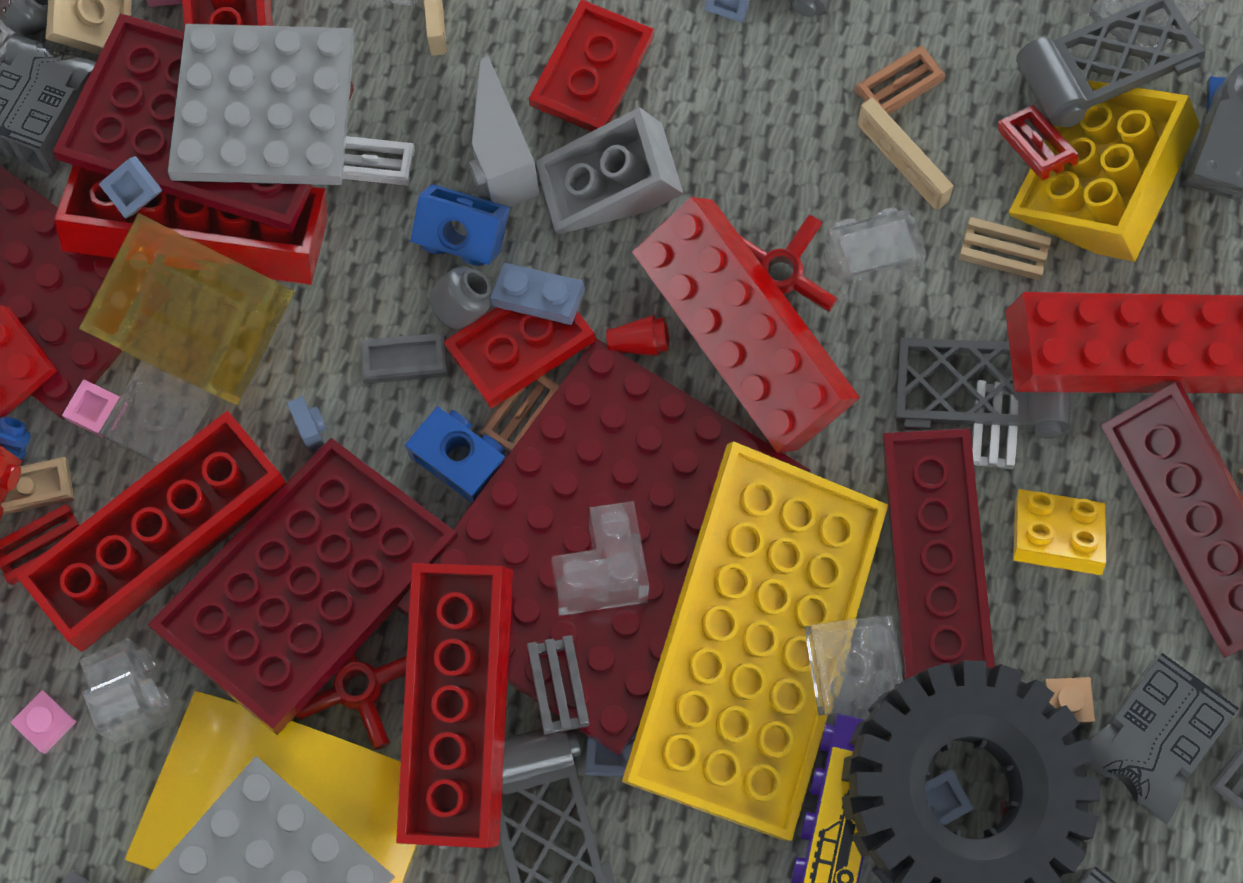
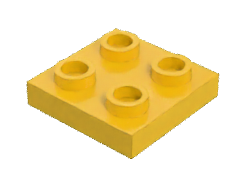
[1013,489,1106,575]

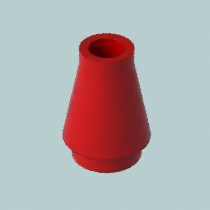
[606,314,670,356]

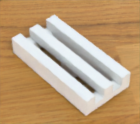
[343,136,415,186]
[972,380,1018,470]

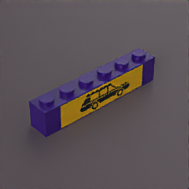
[791,713,864,883]

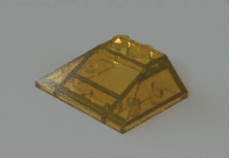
[79,213,295,406]

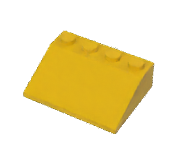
[1009,80,1200,262]

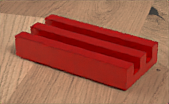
[998,104,1078,181]
[0,504,80,586]

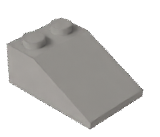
[469,56,539,207]
[535,107,683,234]

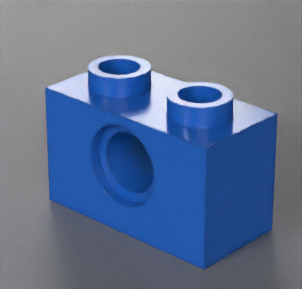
[410,184,510,266]
[405,406,505,504]

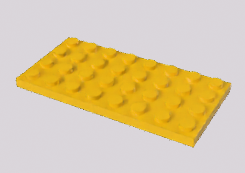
[622,441,888,841]

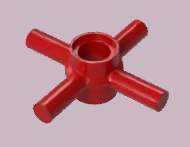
[740,215,838,312]
[296,653,407,751]

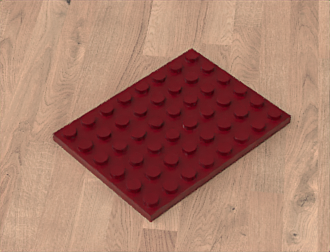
[397,338,811,756]

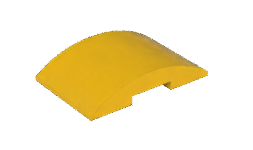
[124,691,417,883]

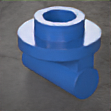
[0,416,31,461]

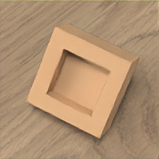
[1043,677,1095,725]

